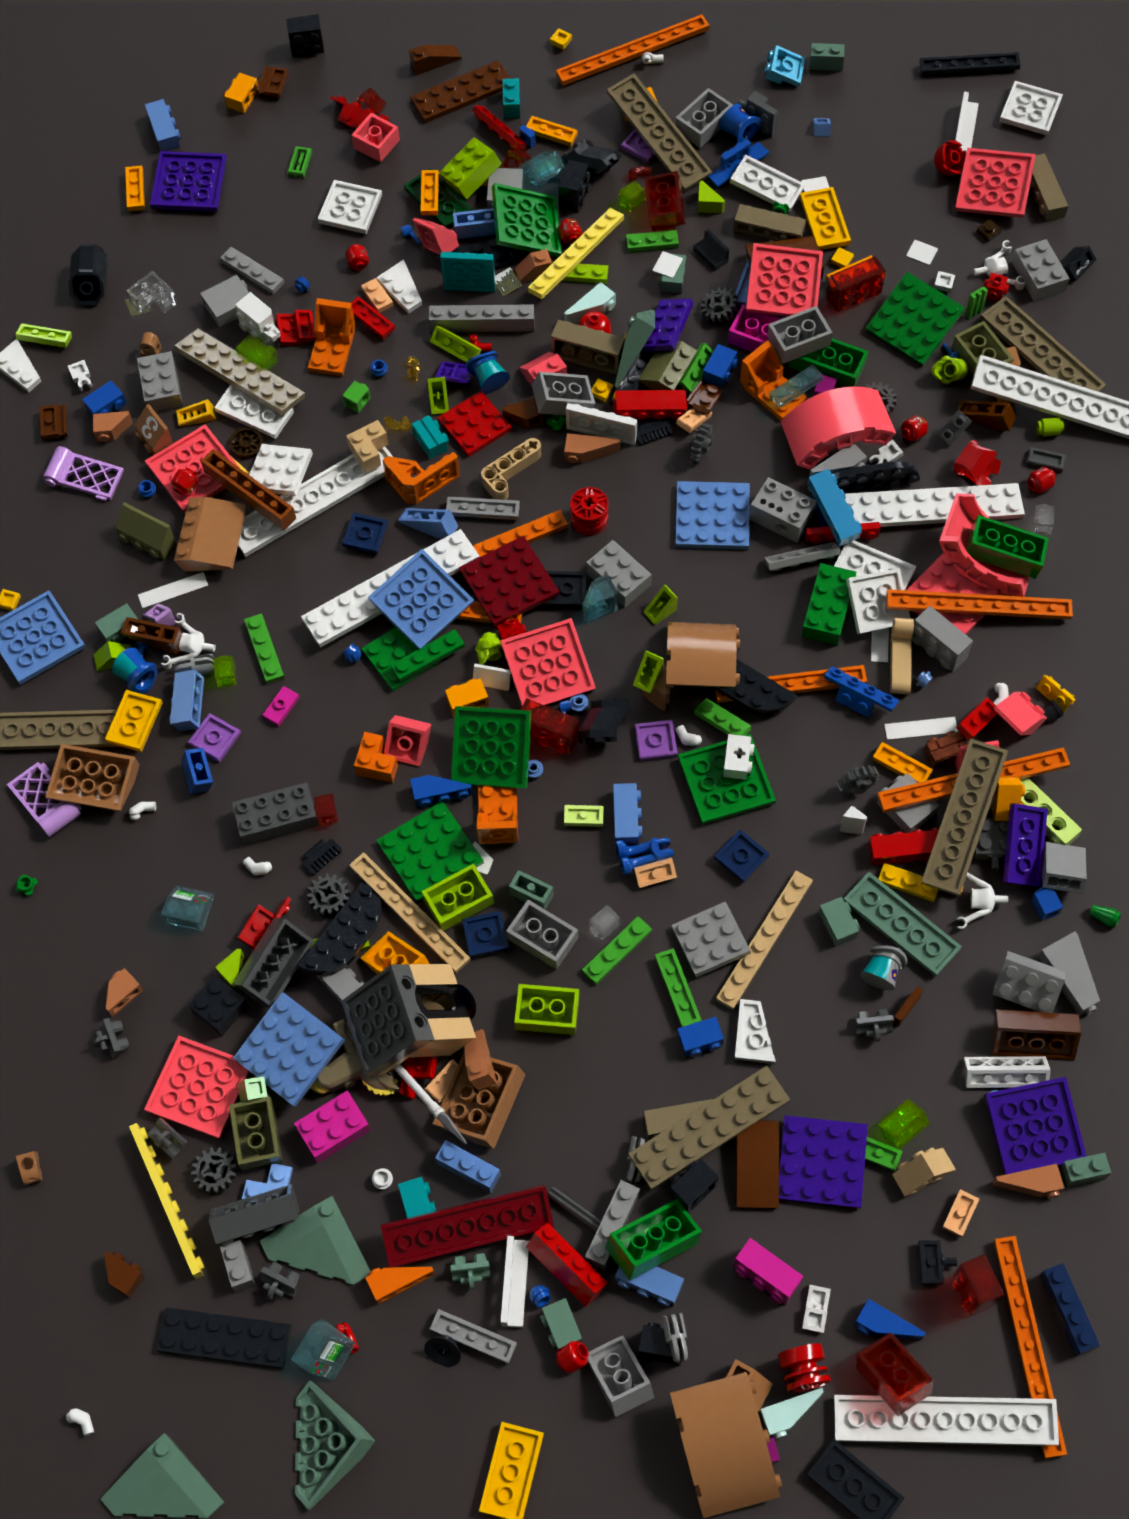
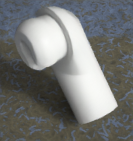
[642,52,664,64]
[993,683,1009,705]
[675,725,702,746]
[129,802,156,820]
[243,857,272,876]
[66,1408,94,1436]

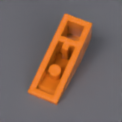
[365,1267,435,1304]

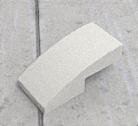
[802,1284,831,1333]

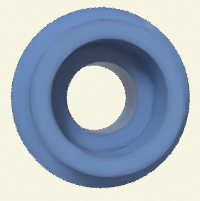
[915,671,933,688]
[570,694,588,712]
[528,760,543,779]

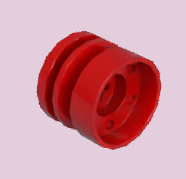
[570,487,608,536]
[778,1343,831,1393]

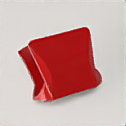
[954,440,1001,486]

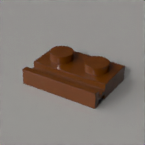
[257,65,290,98]
[686,380,724,415]
[39,403,68,440]

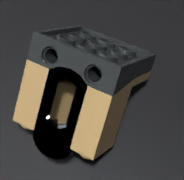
[341,964,477,1076]

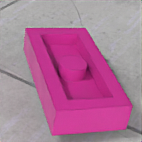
[262,686,300,727]

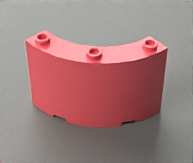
[781,387,896,470]
[939,493,1030,597]

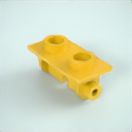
[1036,675,1076,712]

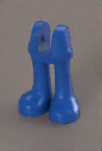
[615,838,674,876]

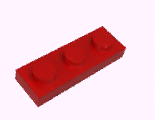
[351,296,396,340]
[956,697,998,741]

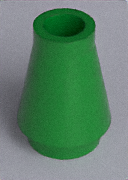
[1090,905,1121,928]

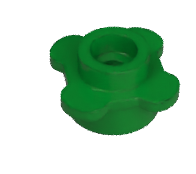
[772,201,789,215]
[546,415,566,430]
[15,875,38,896]

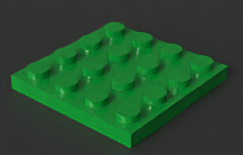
[492,183,562,258]
[866,272,965,366]
[451,706,532,788]
[678,734,776,825]
[376,801,484,904]

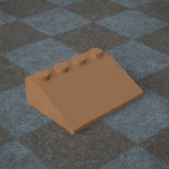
[174,497,247,572]
[45,744,140,812]
[433,1051,525,1149]

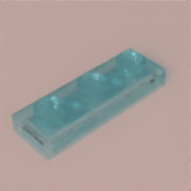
[769,365,824,408]

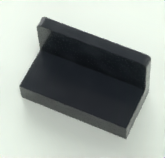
[693,228,729,271]
[1060,245,1097,281]

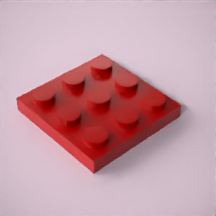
[438,391,512,457]

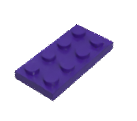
[641,298,693,352]
[1003,803,1048,887]

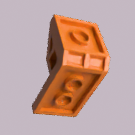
[308,298,355,377]
[740,340,808,421]
[382,452,460,505]
[477,785,518,844]

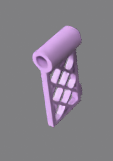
[43,446,124,502]
[7,762,82,837]

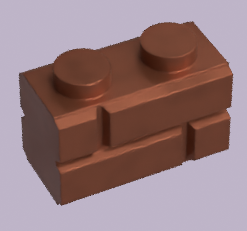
[924,731,968,769]

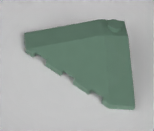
[615,310,655,388]
[260,1196,370,1285]
[295,1381,375,1510]
[101,1433,225,1518]

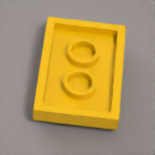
[105,690,163,752]

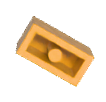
[224,73,258,113]
[445,678,489,717]
[992,777,1025,821]

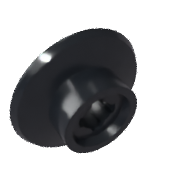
[424,1335,461,1367]

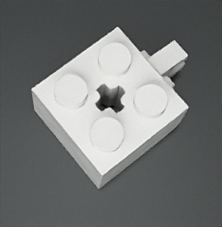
[235,292,281,345]

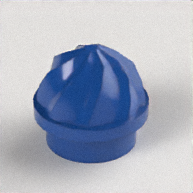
[342,643,361,663]
[530,1285,551,1308]

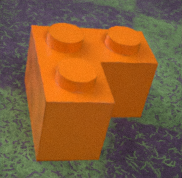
[354,732,398,783]

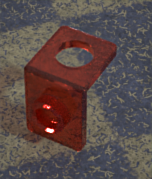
[355,88,386,115]
[502,148,532,169]

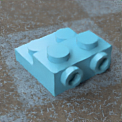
[764,45,805,87]

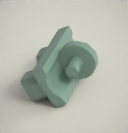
[450,1253,491,1289]

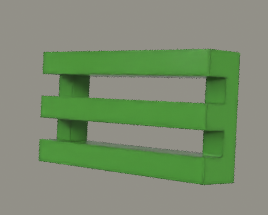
[287,146,312,178]
[965,287,988,320]

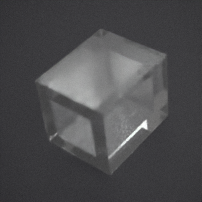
[1033,504,1054,534]
[589,905,621,940]

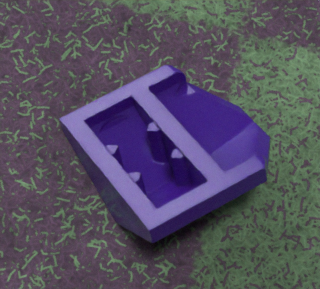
[436,361,471,383]

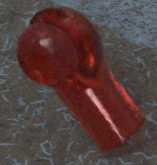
[628,166,652,180]

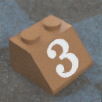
[134,404,173,455]

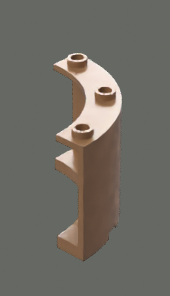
[666,622,740,690]
[670,1372,782,1518]

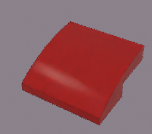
[276,310,316,346]

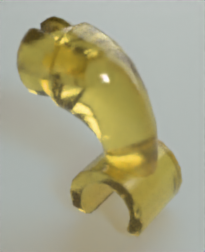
[407,356,421,382]
[384,416,411,431]

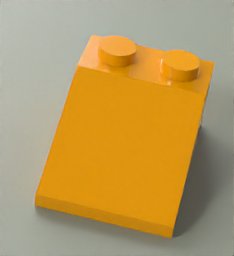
[360,931,430,974]

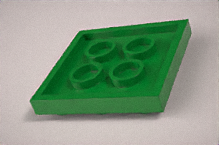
[361,627,440,692]

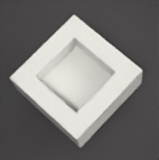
[934,271,955,293]

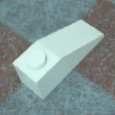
[564,282,616,324]
[759,1388,824,1440]

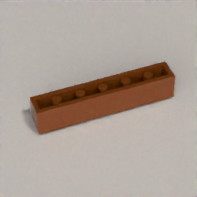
[201,449,296,531]

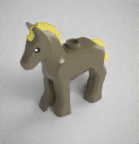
[310,1019,400,1096]

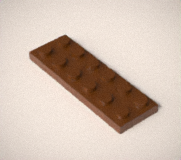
[410,60,511,123]

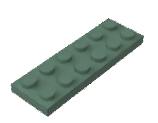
[843,872,962,977]

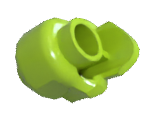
[931,356,968,384]
[475,632,503,665]

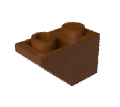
[502,397,543,429]
[104,1251,145,1298]

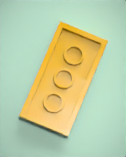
[800,187,851,250]
[479,1422,544,1519]

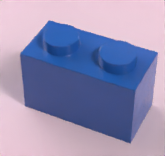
[702,344,739,388]
[82,381,127,417]
[181,748,213,795]
[677,1017,724,1057]

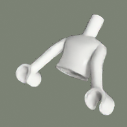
[974,240,1025,290]
[161,613,216,670]
[956,873,1008,930]

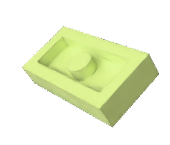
[564,805,603,827]

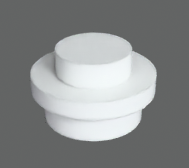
[372,1168,393,1190]

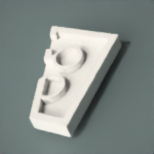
[377,259,422,314]
[0,339,41,393]
[734,999,776,1064]

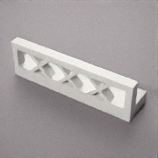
[955,92,979,152]
[964,1056,1050,1088]
[501,1236,529,1328]

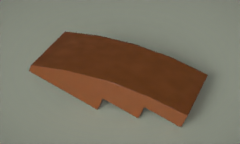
[736,1120,779,1208]

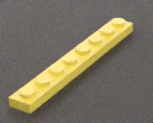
[528,208,624,299]
[129,1123,205,1279]

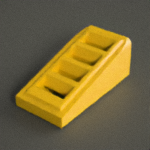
[176,399,216,427]

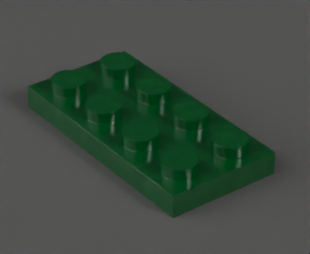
[404,168,473,229]

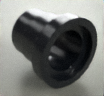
[1043,700,1063,723]

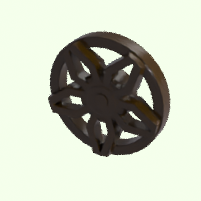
[229,427,263,459]

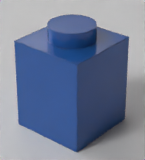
[1031,888,1063,921]

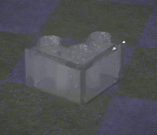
[125,271,178,313]

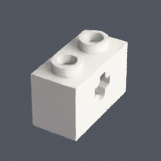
[723,734,754,780]

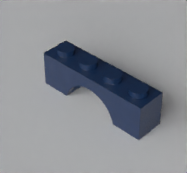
[1039,1263,1100,1357]

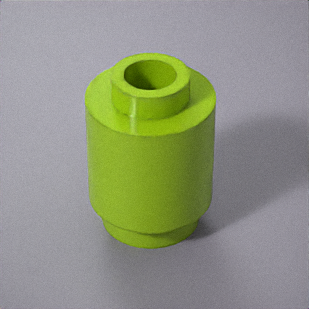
[1036,417,1064,437]

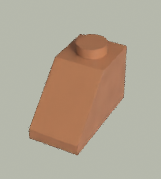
[515,249,552,283]
[93,411,132,442]
[106,968,144,1017]

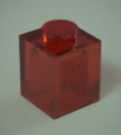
[314,793,339,826]

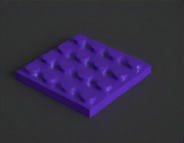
[150,151,227,212]
[984,1077,1087,1175]
[779,1115,868,1209]

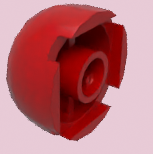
[934,140,966,176]
[578,311,612,334]

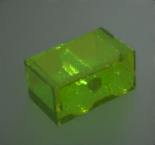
[236,334,278,371]
[878,1099,930,1150]

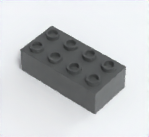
[232,782,319,845]
[232,918,314,1008]
[208,1184,299,1245]

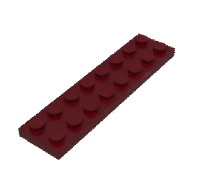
[380,1185,554,1268]

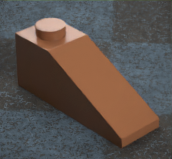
[564,433,621,463]
[464,1029,497,1091]
[993,1164,1064,1199]

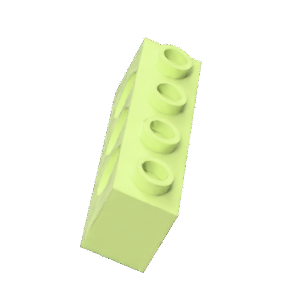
[1020,778,1082,845]

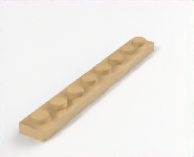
[349,852,471,973]
[716,871,813,1010]

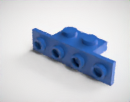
[708,139,769,188]
[824,666,899,718]

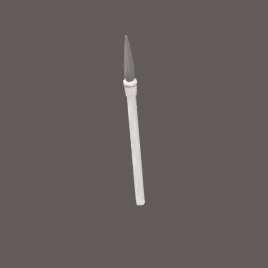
[393,1064,467,1144]

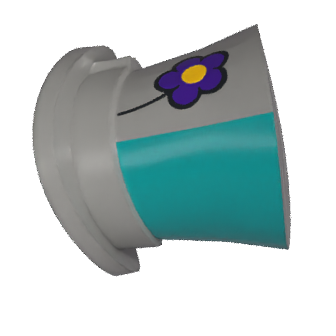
[860,946,907,990]

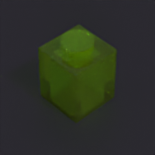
[619,181,646,212]
[214,655,237,686]

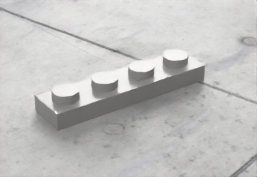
[220,247,284,294]
[446,496,520,520]
[764,542,841,571]
[430,1309,517,1364]

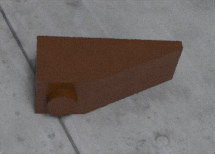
[409,45,462,75]
[955,400,1016,431]
[121,617,182,654]

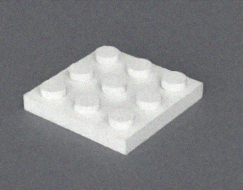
[999,81,1063,136]
[318,180,382,234]
[249,444,313,496]
[846,568,910,634]

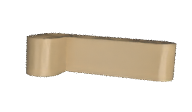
[481,438,541,500]
[890,618,914,695]

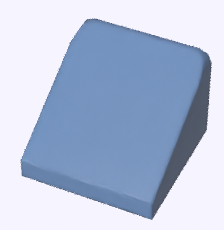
[813,118,831,136]

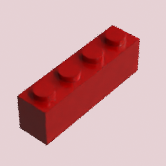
[612,390,687,420]
[868,828,940,866]
[526,1222,608,1307]

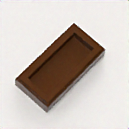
[893,986,923,1026]

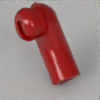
[468,335,492,352]
[335,1322,359,1354]

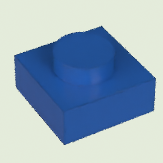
[519,125,536,148]

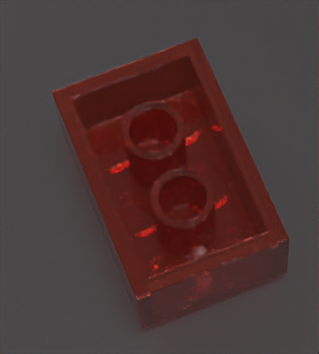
[645,171,686,231]
[827,256,886,312]
[520,698,579,754]
[951,1254,1004,1316]
[856,1332,933,1416]

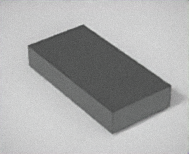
[1026,447,1066,473]

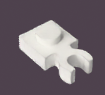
[68,360,92,391]
[869,440,904,464]

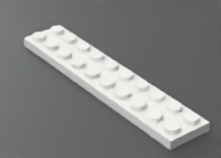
[970,355,1129,439]
[238,447,393,557]
[845,483,1025,527]
[301,529,480,647]
[834,1395,1059,1446]

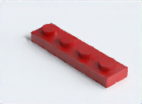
[472,105,528,150]
[805,522,880,544]

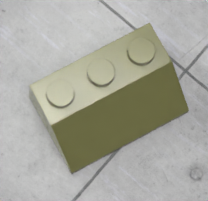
[951,321,1014,376]
[638,341,697,390]
[116,502,176,560]

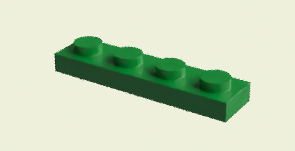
[390,629,465,682]

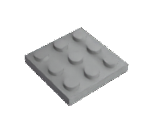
[671,901,751,977]

